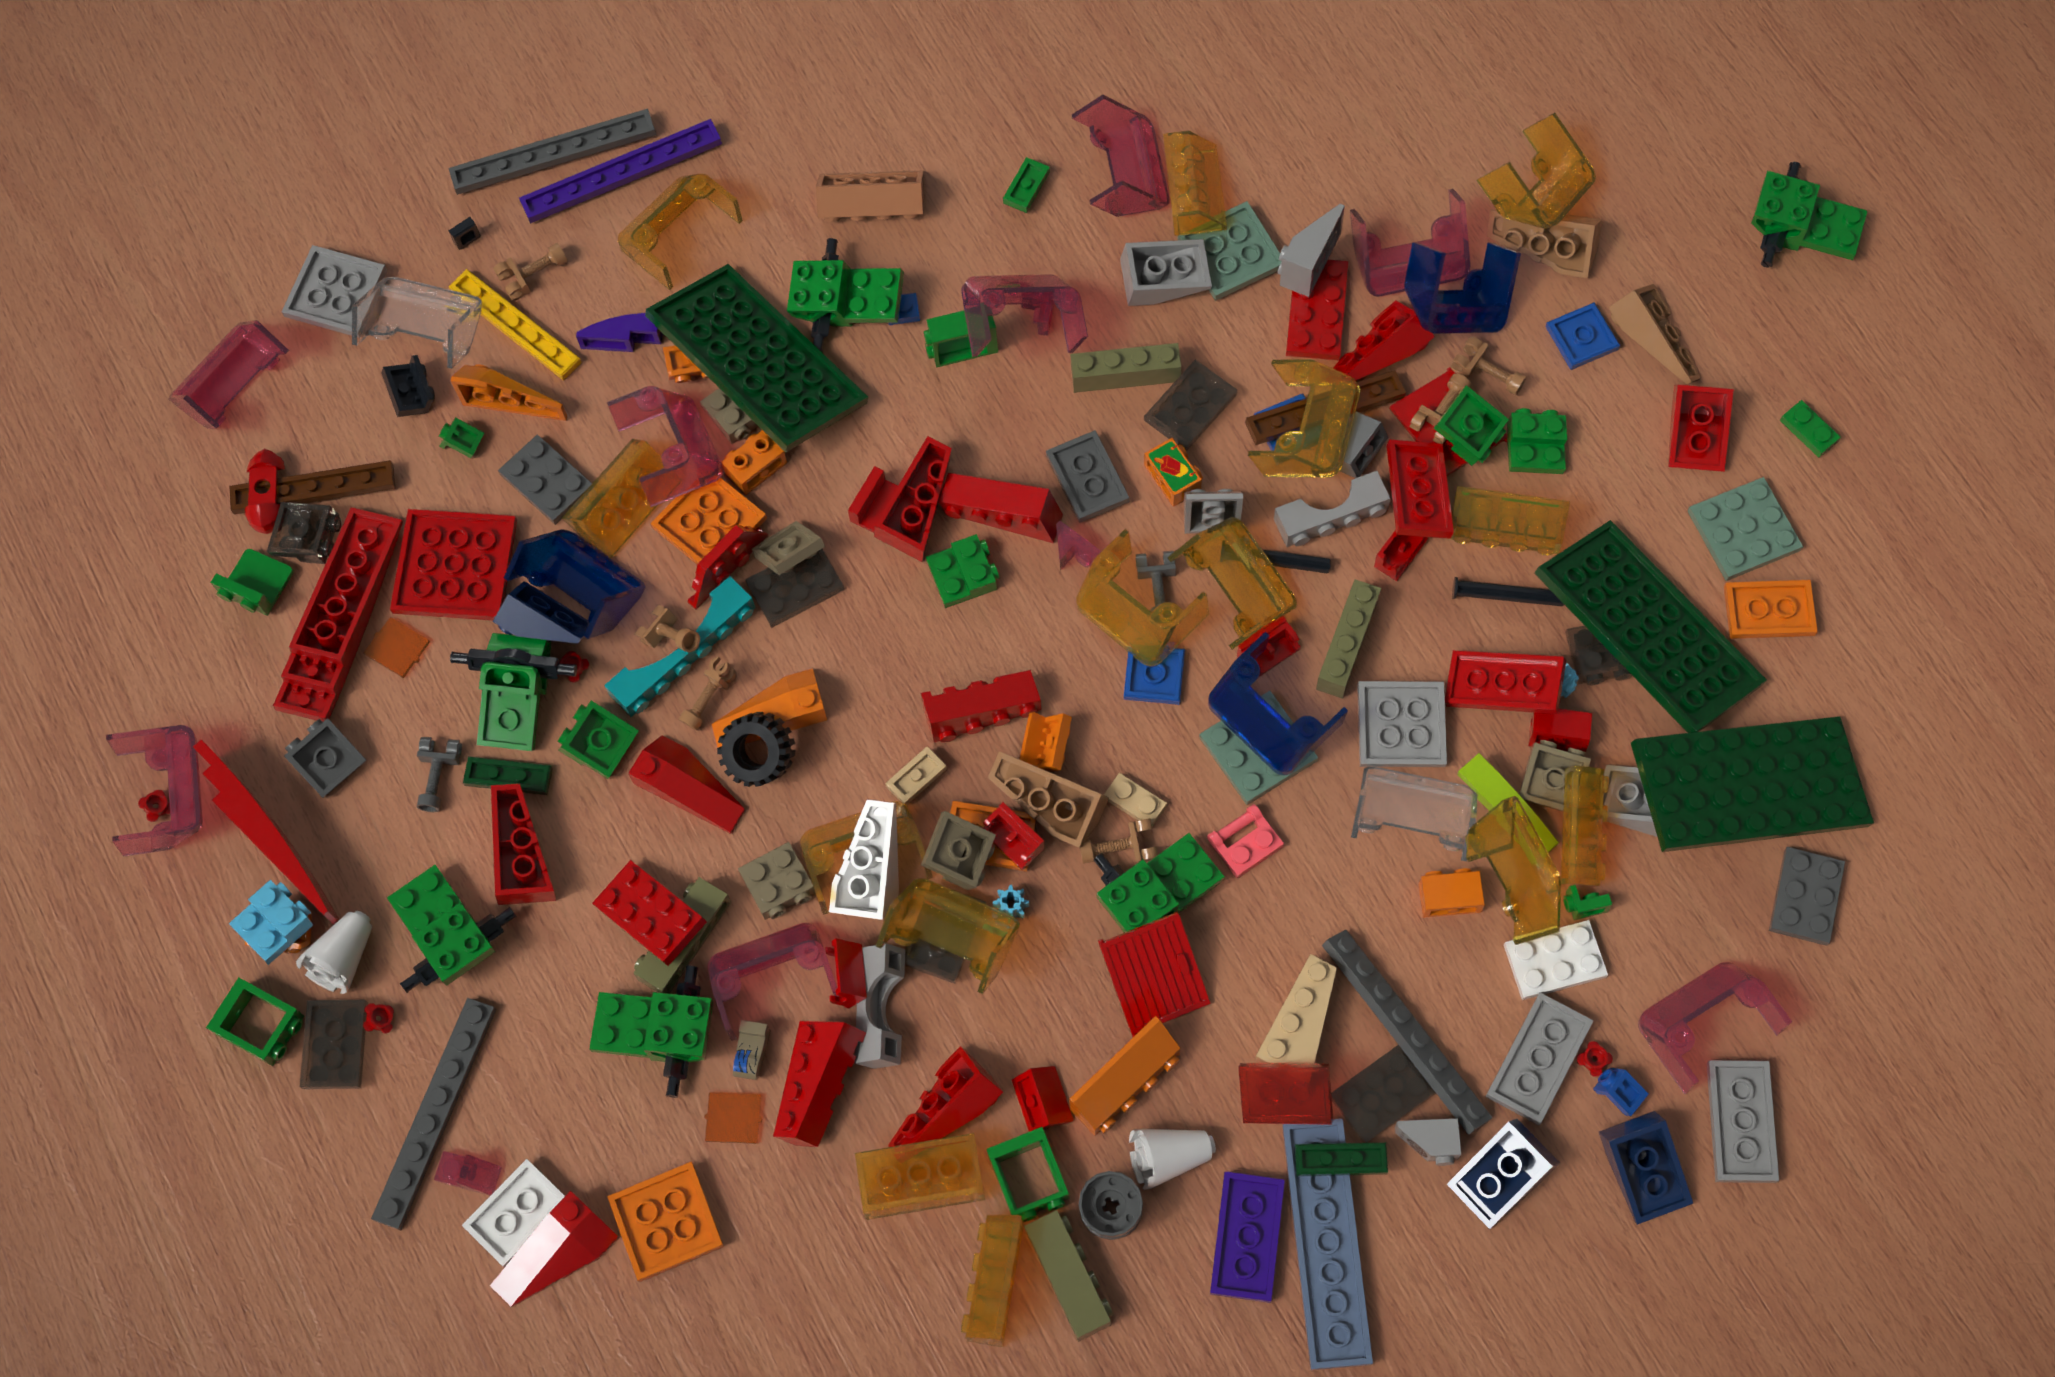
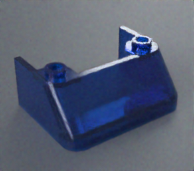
[1404,242,1521,334]
[504,529,646,639]
[1208,632,1348,775]

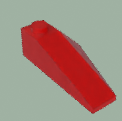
[1325,300,1435,388]
[628,735,745,834]
[888,1046,1003,1163]
[490,1191,619,1307]

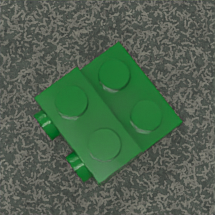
[1433,385,1509,466]
[1507,408,1567,474]
[926,534,1000,608]
[557,700,639,779]

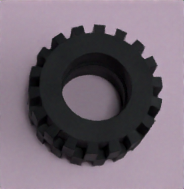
[717,712,796,787]

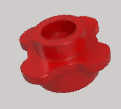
[560,651,589,683]
[138,790,173,822]
[363,1003,394,1034]
[1576,1041,1613,1077]

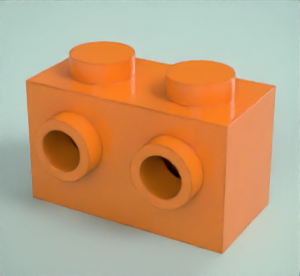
[721,430,787,495]

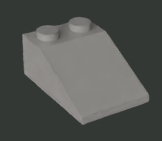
[1278,204,1345,297]
[1120,239,1212,306]
[1184,489,1243,534]
[1593,765,1657,837]

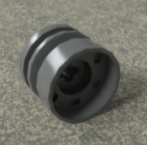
[1079,1171,1143,1240]

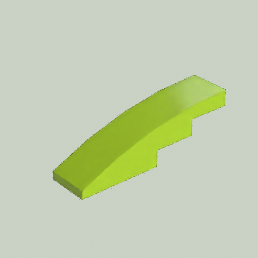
[1457,753,1559,863]

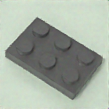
[1046,430,1129,523]
[498,434,595,525]
[1769,847,1845,946]

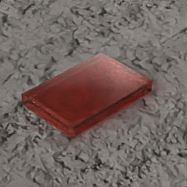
[1238,1063,1333,1125]

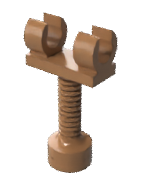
[493,243,568,300]
[1450,336,1527,396]
[1409,373,1472,444]
[634,605,700,652]
[679,657,736,731]
[1080,818,1158,864]

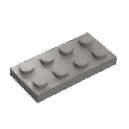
[1485,993,1593,1125]
[1707,1060,1779,1183]

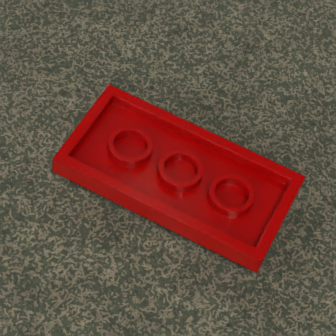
[1286,259,1348,361]
[1386,439,1454,539]
[1445,650,1566,714]
[592,860,707,966]

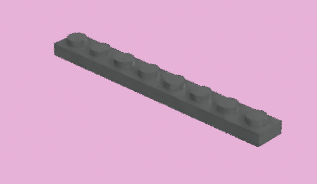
[449,109,656,195]
[1322,930,1493,1135]
[371,998,496,1231]

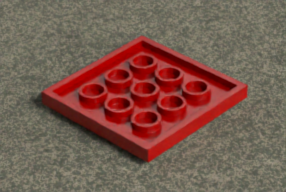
[390,509,518,621]

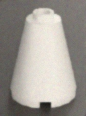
[296,911,372,994]
[1129,1129,1216,1190]

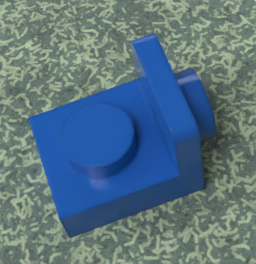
[888,293,920,325]
[1593,1068,1649,1116]

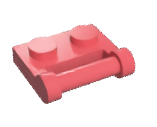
[1207,804,1284,879]

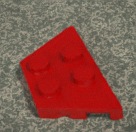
[688,525,768,610]

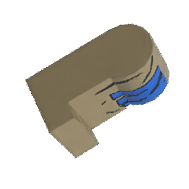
[733,1020,771,1080]

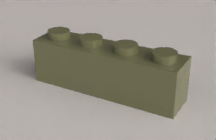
[1070,343,1181,393]
[1316,579,1381,699]
[633,877,731,994]
[1024,1210,1114,1341]

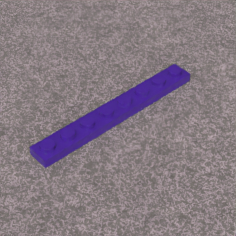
[519,119,722,224]

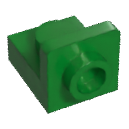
[438,417,484,458]
[1563,885,1612,920]

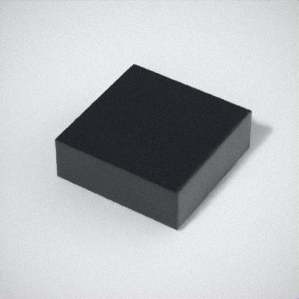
[448,217,481,250]

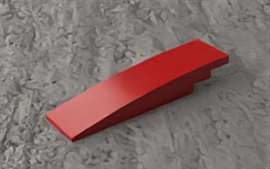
[273,507,403,722]
[193,739,340,925]

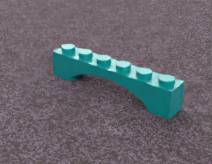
[604,576,755,717]

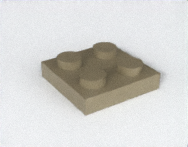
[751,521,825,575]

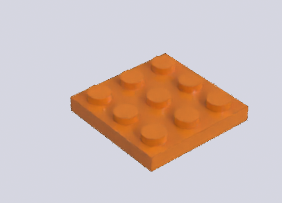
[650,466,767,564]
[607,1161,724,1282]

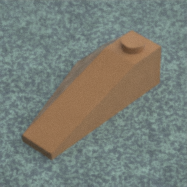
[1487,209,1602,278]
[1608,284,1701,385]
[988,751,1109,848]

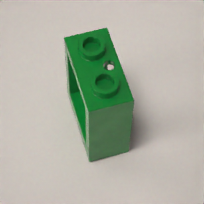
[923,304,998,368]
[206,977,305,1066]
[986,1127,1069,1223]

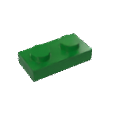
[1003,157,1050,213]
[1780,400,1841,458]

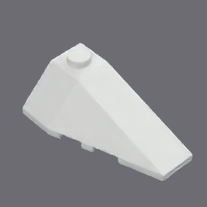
[829,800,899,920]

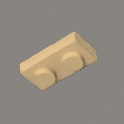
[885,746,947,806]
[1104,773,1167,827]

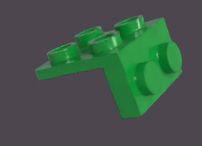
[210,549,293,616]

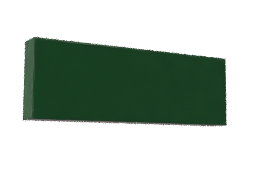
[463,756,553,795]
[1295,1142,1388,1177]

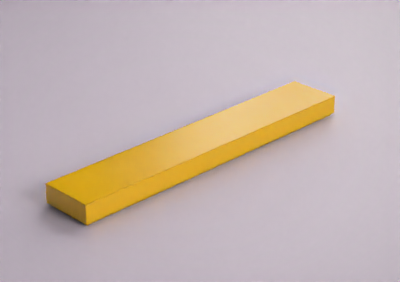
[448,269,582,381]

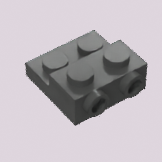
[284,718,366,798]

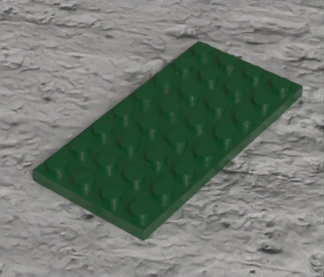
[645,264,868,452]
[1534,520,1767,733]
[1631,716,1874,852]

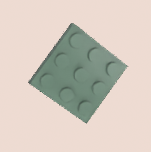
[1177,201,1282,301]
[1687,477,1803,581]
[1199,691,1318,805]

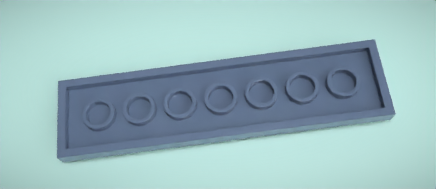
[1282,1119,1373,1370]

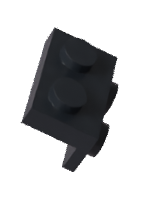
[381,355,435,417]

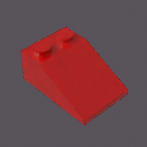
[1668,384,1734,472]

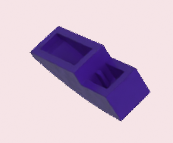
[576,313,663,352]

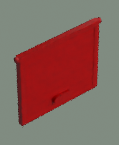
[1389,367,1508,476]
[1098,912,1211,1037]

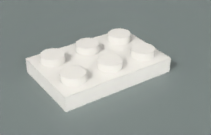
[1504,920,1608,1000]
[462,1159,565,1268]

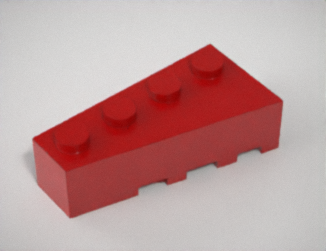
[874,436,952,562]
[938,473,1063,543]
[921,670,1042,743]
[491,784,556,905]
[773,1021,866,1147]

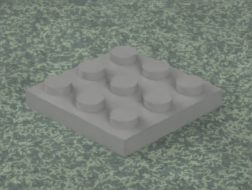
[282,245,387,337]
[1357,681,1447,767]

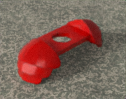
[245,448,285,534]

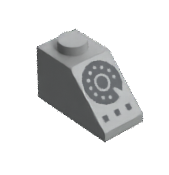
[1395,1118,1461,1166]

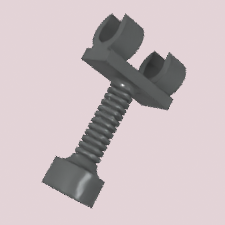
[1135,551,1176,624]
[416,737,462,812]

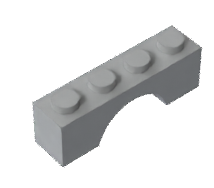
[1274,471,1391,547]
[854,943,905,1069]

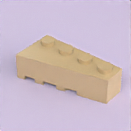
[1254,954,1337,1092]

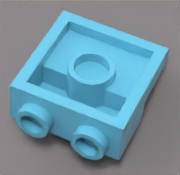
[229,880,313,965]

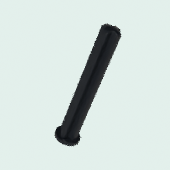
[1220,540,1331,574]
[1452,577,1564,606]

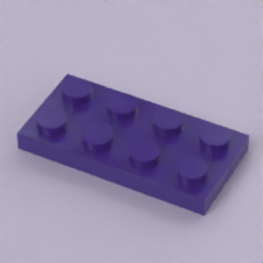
[1210,1172,1285,1303]

